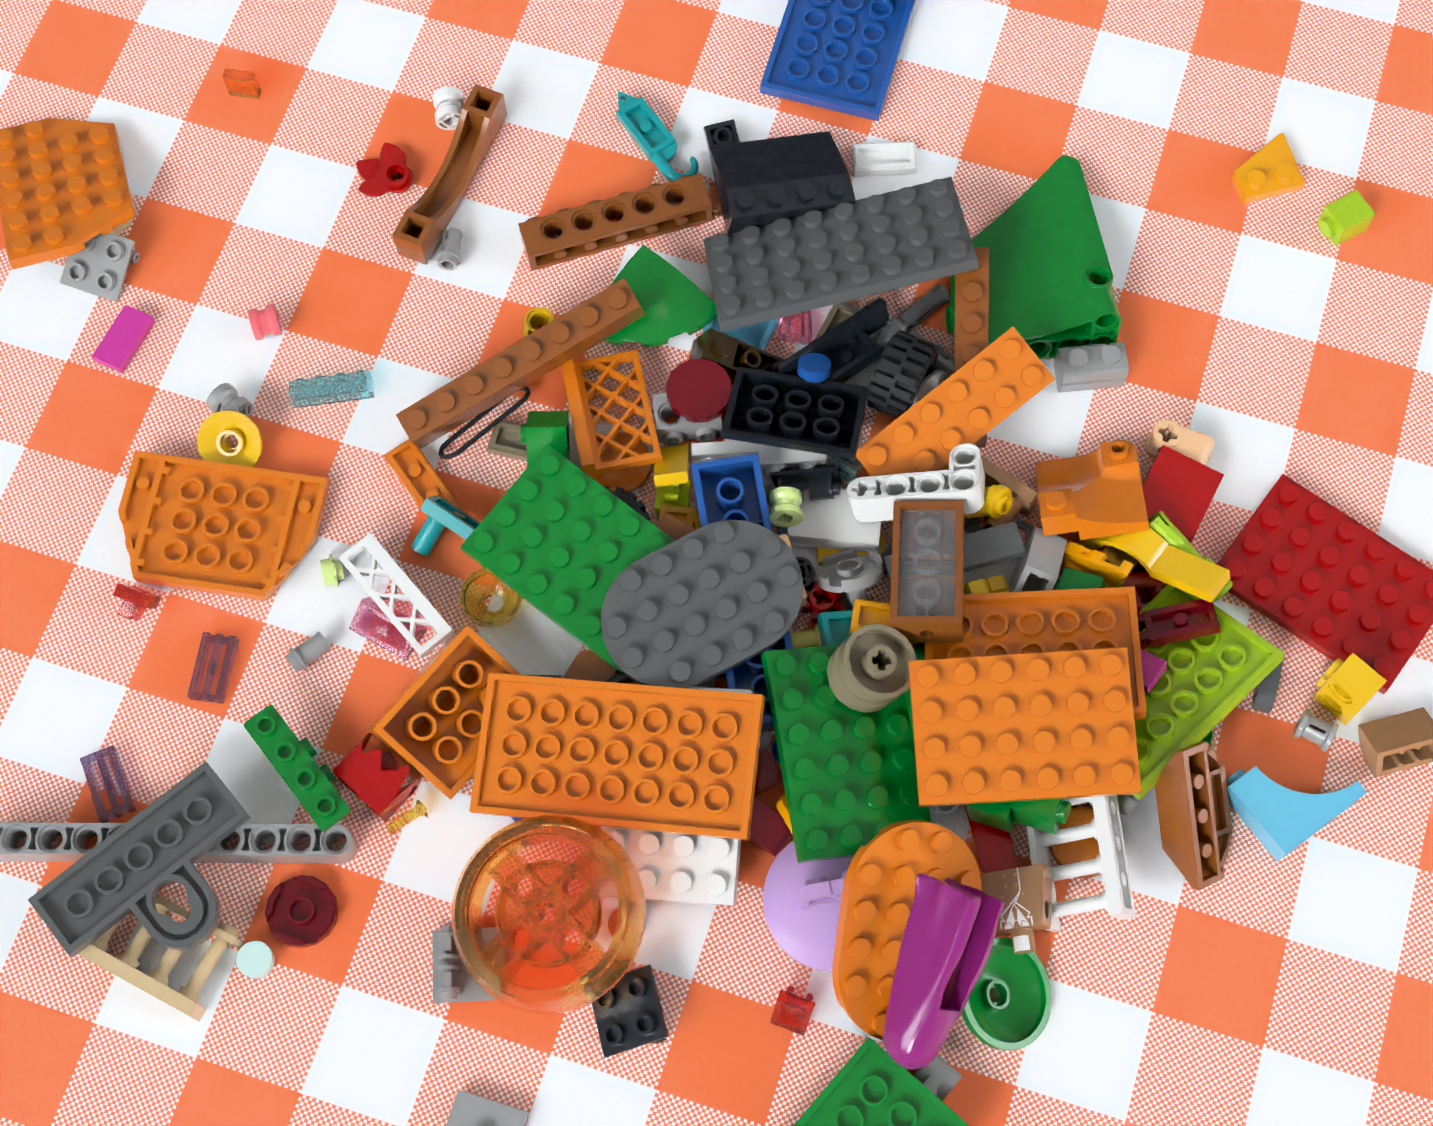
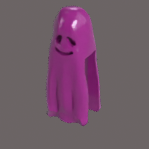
[883,873,1005,1069]

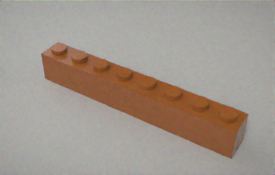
[396,278,646,449]

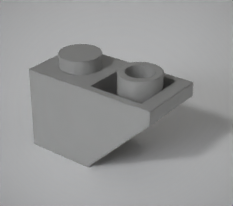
[1008,526,1067,592]

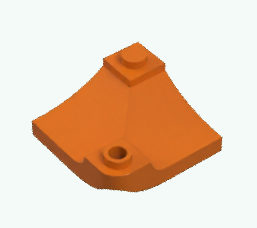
[1035,440,1149,540]

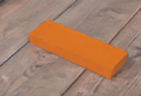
[384,439,464,530]

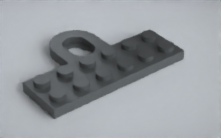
[28,762,251,957]

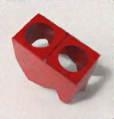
[332,733,421,822]

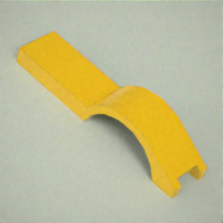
[1079,527,1230,603]

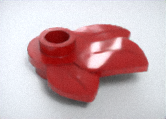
[356,142,413,197]

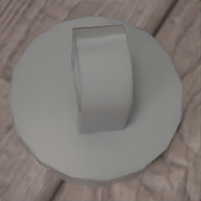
[815,550,884,611]

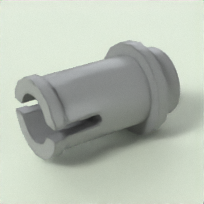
[436,227,463,270]
[285,631,331,672]

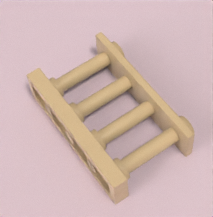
[78,894,245,1022]

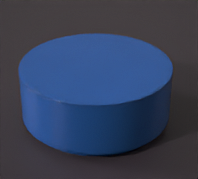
[797,353,831,382]

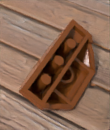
[1155,741,1232,890]

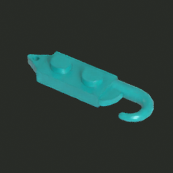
[616,91,699,182]

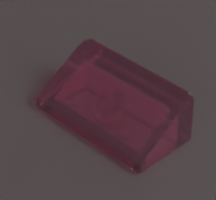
[349,597,427,661]

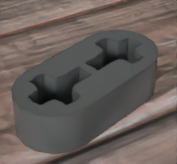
[1251,660,1284,714]

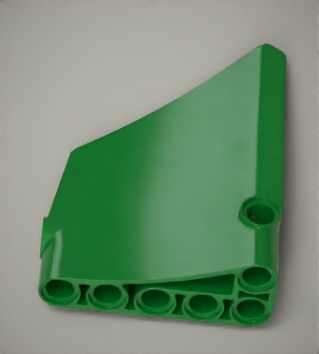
[946,155,1121,359]

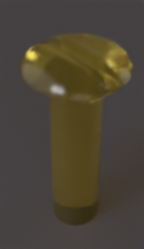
[386,800,428,834]

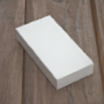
[852,141,917,177]

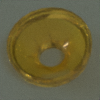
[460,568,522,628]

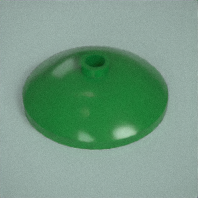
[962,937,1052,1051]

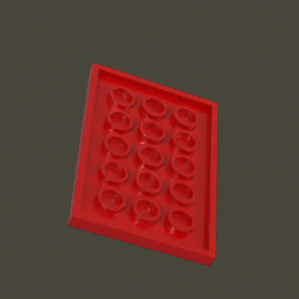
[1217,474,1433,695]

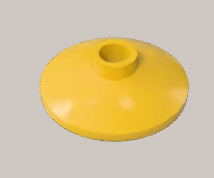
[197,410,262,467]

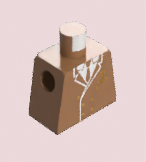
[980,863,1052,954]

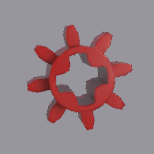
[802,581,843,624]

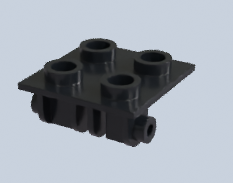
[588,964,669,1058]

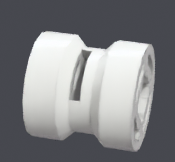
[432,87,464,130]

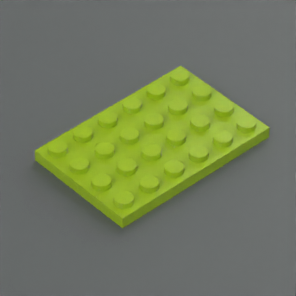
[1132,585,1284,800]

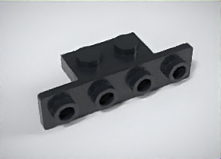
[777,297,889,383]

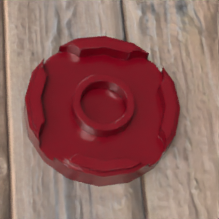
[666,359,732,423]
[265,875,339,948]

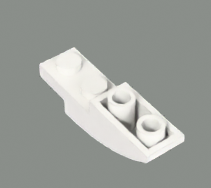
[691,439,826,479]

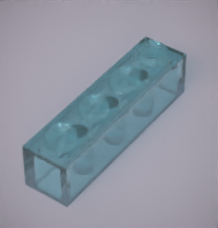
[288,370,375,408]

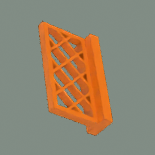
[561,349,662,481]

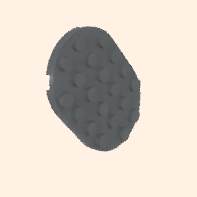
[601,520,803,689]

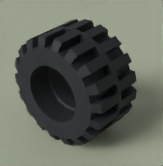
[867,330,938,419]

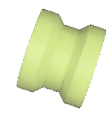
[769,487,803,527]

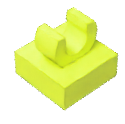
[654,480,691,514]

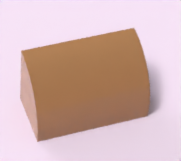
[1358,707,1433,778]

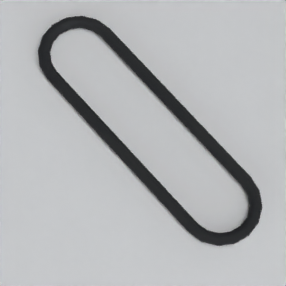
[438,386,530,459]

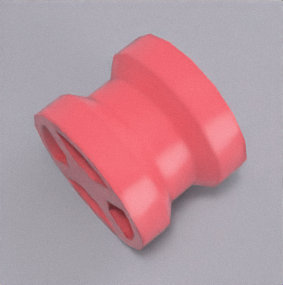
[248,303,282,341]

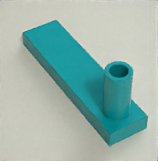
[411,495,480,556]

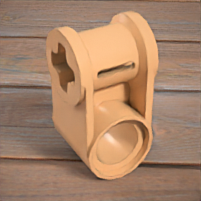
[1145,420,1215,465]

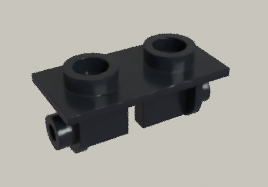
[770,464,842,502]

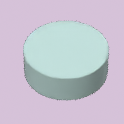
[236,941,275,979]

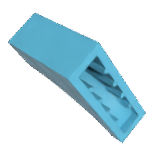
[1226,766,1367,862]

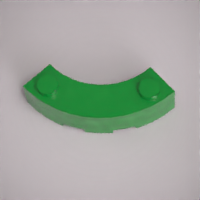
[520,411,570,468]

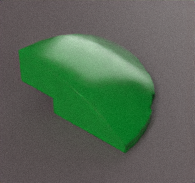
[603,245,717,347]

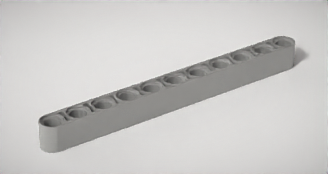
[0,822,358,864]

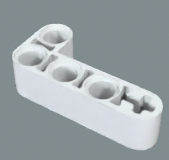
[846,443,985,522]

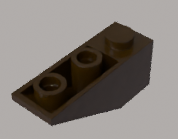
[689,328,784,384]

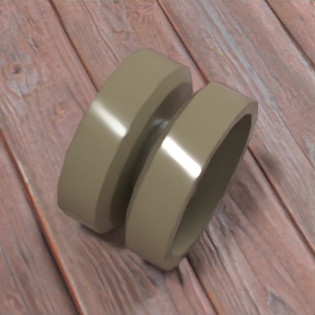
[827,624,917,713]

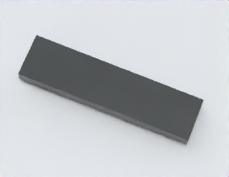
[883,521,1026,583]

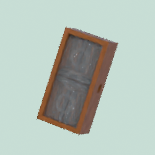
[890,500,965,643]

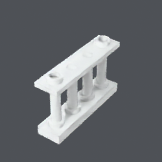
[1026,795,1136,932]

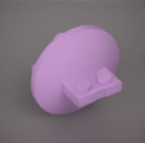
[763,840,853,973]

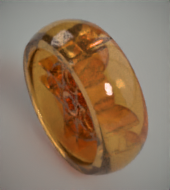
[451,815,646,1014]

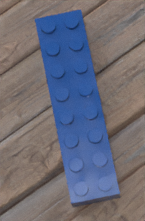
[691,453,793,732]

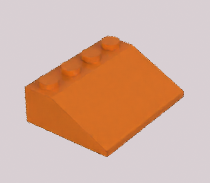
[368,625,521,800]

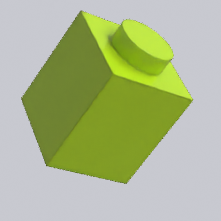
[1317,190,1375,247]

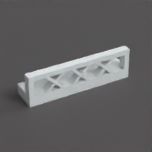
[338,533,455,658]

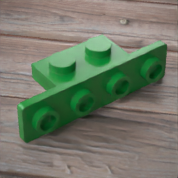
[244,705,351,832]

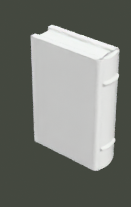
[787,488,882,554]

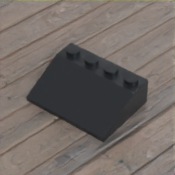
[708,131,856,235]
[721,367,868,459]

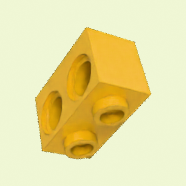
[1313,653,1387,726]

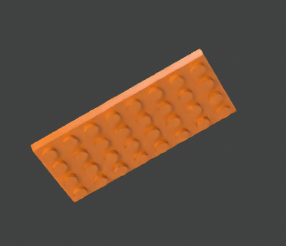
[469,672,765,841]

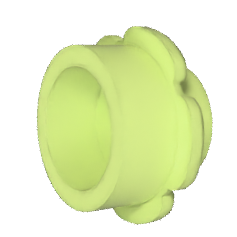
[320,555,344,587]

